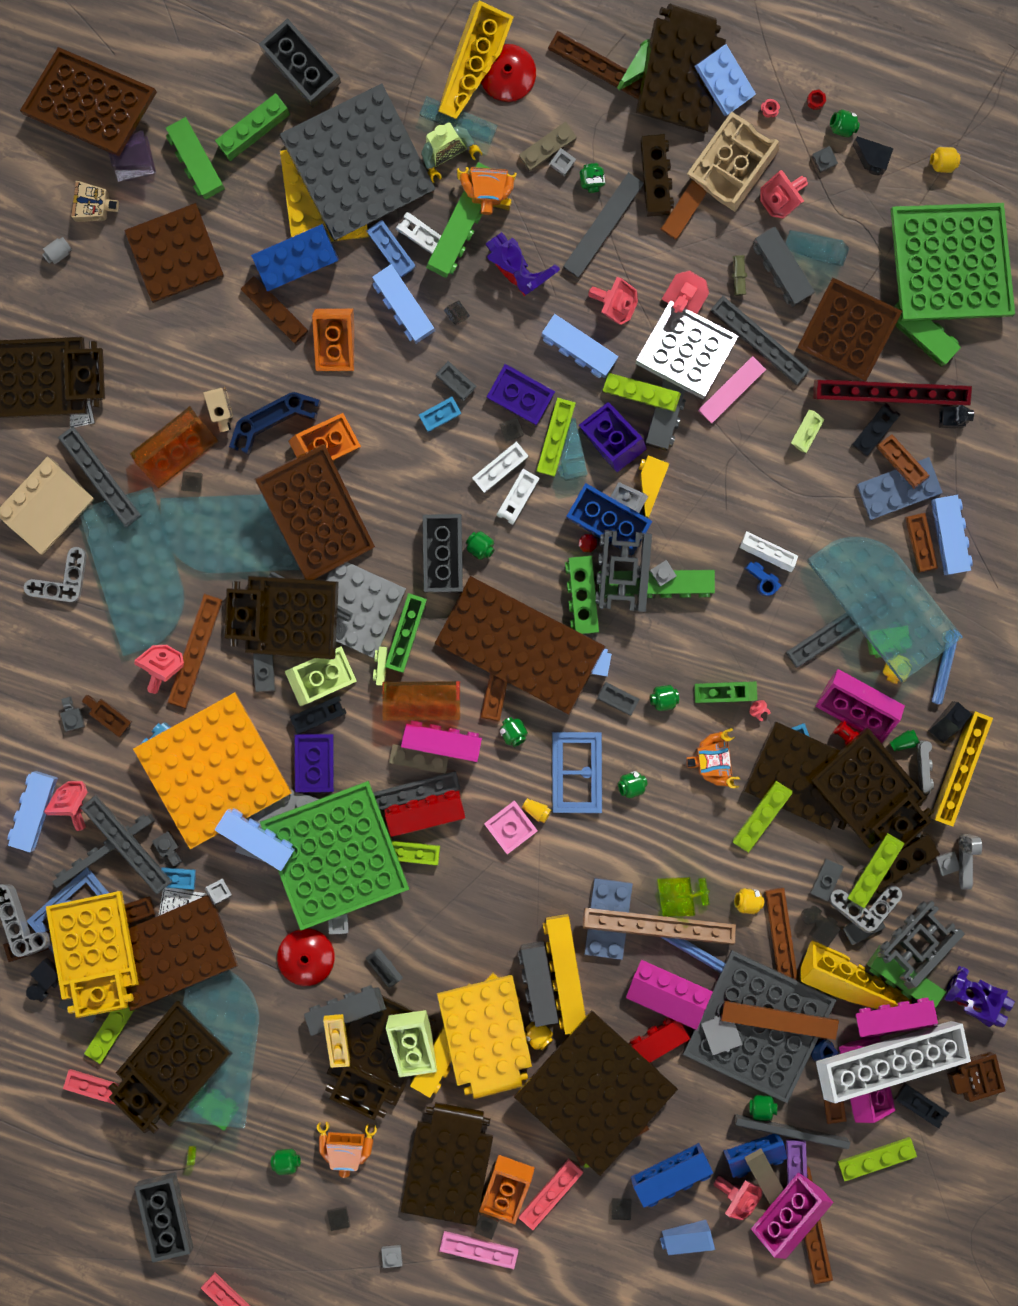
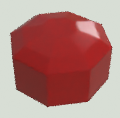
[807,89,826,110]
[579,534,597,553]

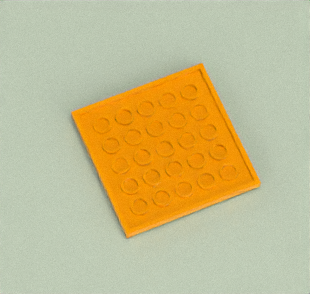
[133,692,292,849]

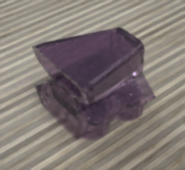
[108,130,156,182]

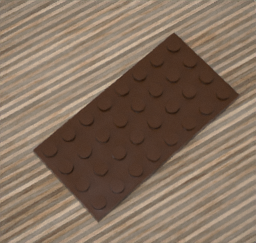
[434,576,606,715]

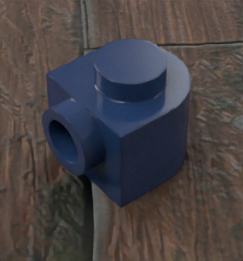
[811,1039,839,1062]

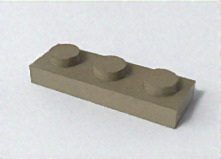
[519,122,577,172]
[389,744,449,774]

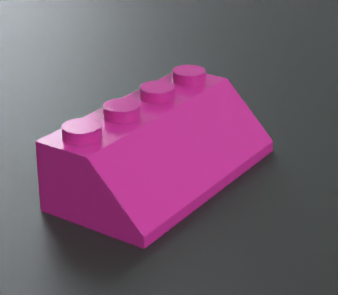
[815,669,905,743]
[401,720,482,762]
[626,960,713,1030]
[856,998,938,1039]
[839,1036,895,1123]
[751,1173,834,1259]

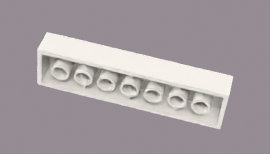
[816,1021,971,1103]

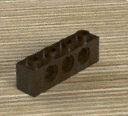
[640,134,674,217]
[859,833,940,894]

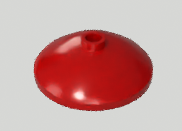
[481,44,536,102]
[277,928,335,986]

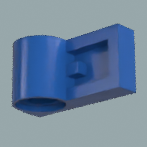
[744,561,781,596]

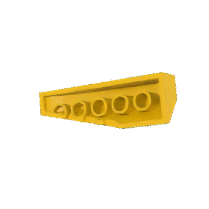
[438,0,514,119]
[801,940,912,1009]

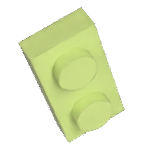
[791,410,824,453]
[373,647,388,686]

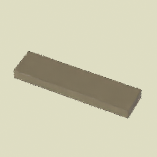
[744,1149,784,1205]

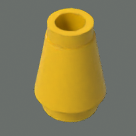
[522,798,552,823]

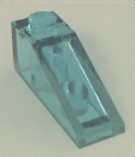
[786,230,849,266]
[558,418,588,481]

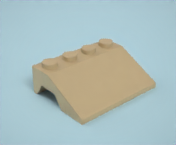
[687,112,779,212]
[0,456,94,555]

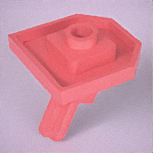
[760,170,808,219]
[662,270,709,314]
[588,277,638,325]
[134,645,184,694]
[44,781,88,831]
[713,1176,762,1220]

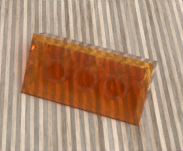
[130,406,218,489]
[382,681,461,721]

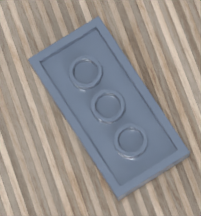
[857,457,943,520]
[584,878,633,960]

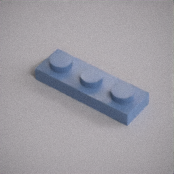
[367,220,416,278]

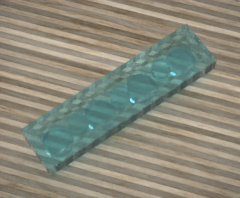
[419,96,498,145]

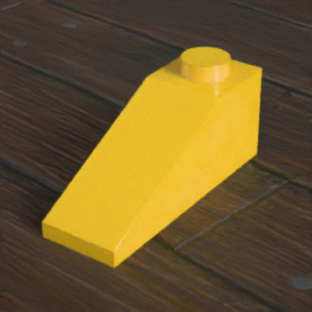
[638,455,669,518]

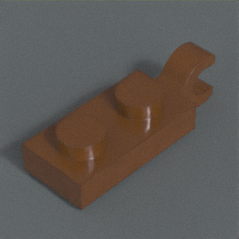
[82,695,132,737]

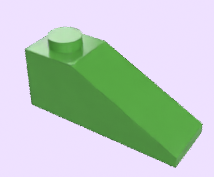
[617,39,650,91]
[695,681,758,703]

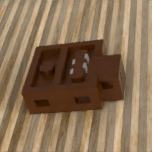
[947,1052,1005,1102]

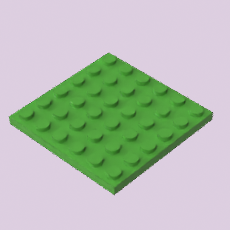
[890,203,1015,321]
[260,781,410,930]

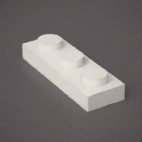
[472,441,529,493]
[739,531,798,572]

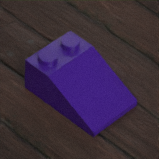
[579,402,647,472]

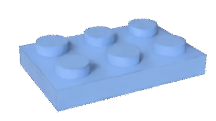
[694,44,756,116]

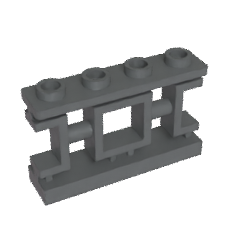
[595,530,652,612]
[877,901,965,989]

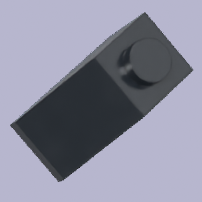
[853,136,893,175]
[928,701,972,743]

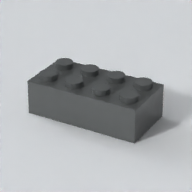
[259,18,341,108]
[423,514,463,593]
[518,941,558,1027]
[134,1172,194,1263]

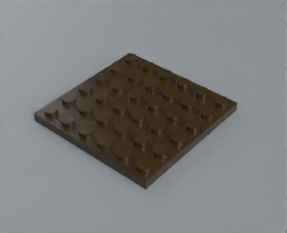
[514,1010,678,1176]

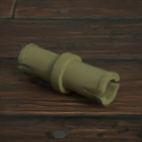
[732,255,747,296]

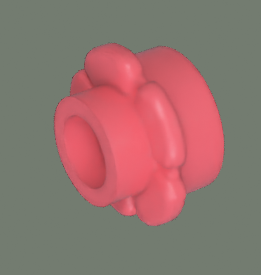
[761,99,780,118]

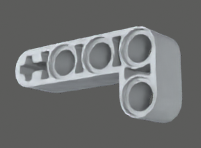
[0,884,52,957]

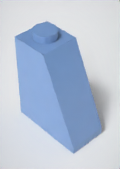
[660,1220,715,1255]

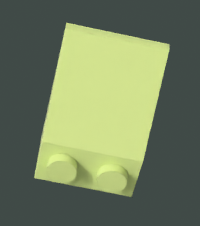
[285,646,357,706]
[386,1010,437,1077]

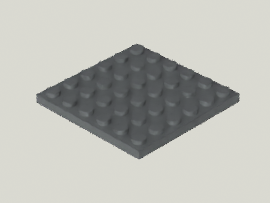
[279,83,435,241]
[682,950,837,1103]

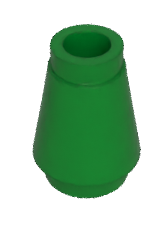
[890,729,920,752]

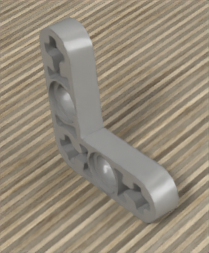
[24,547,87,602]
[959,834,982,890]
[829,886,902,933]

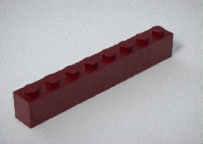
[813,379,972,405]

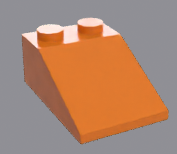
[312,309,354,371]
[288,413,361,461]
[479,1155,535,1224]

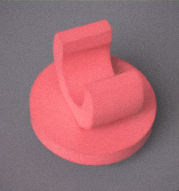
[749,700,771,721]

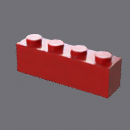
[385,790,466,837]
[629,1017,690,1063]

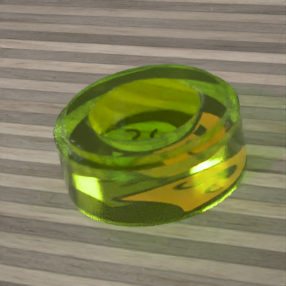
[187,1146,197,1166]

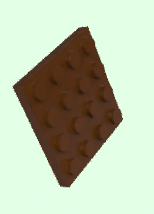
[124,203,224,303]
[797,278,902,381]

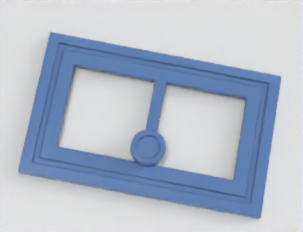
[552,732,602,813]
[27,867,109,954]

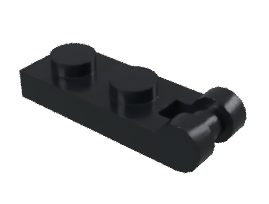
[851,403,901,456]
[290,696,347,734]
[894,1083,950,1129]

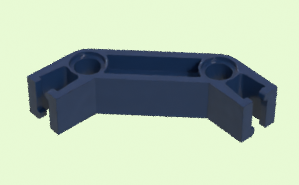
[229,392,321,455]

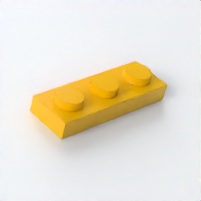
[323,1014,350,1068]

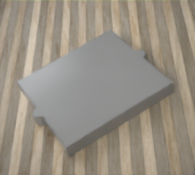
[701,1016,743,1055]

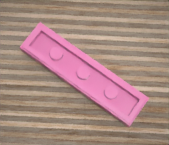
[698,356,766,424]
[439,1231,518,1269]

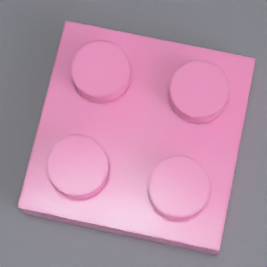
[484,800,538,854]

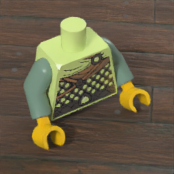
[421,123,482,183]

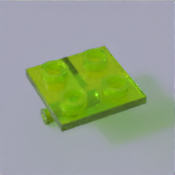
[657,877,710,917]

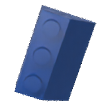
[723,1133,787,1178]

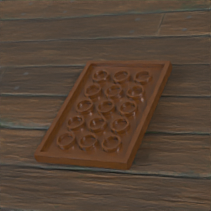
[20,47,157,156]
[254,444,375,580]
[126,895,238,1011]

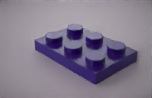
[486,364,555,426]
[295,734,334,792]

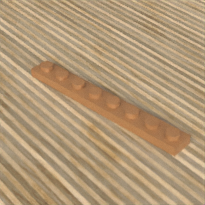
[583,908,736,945]

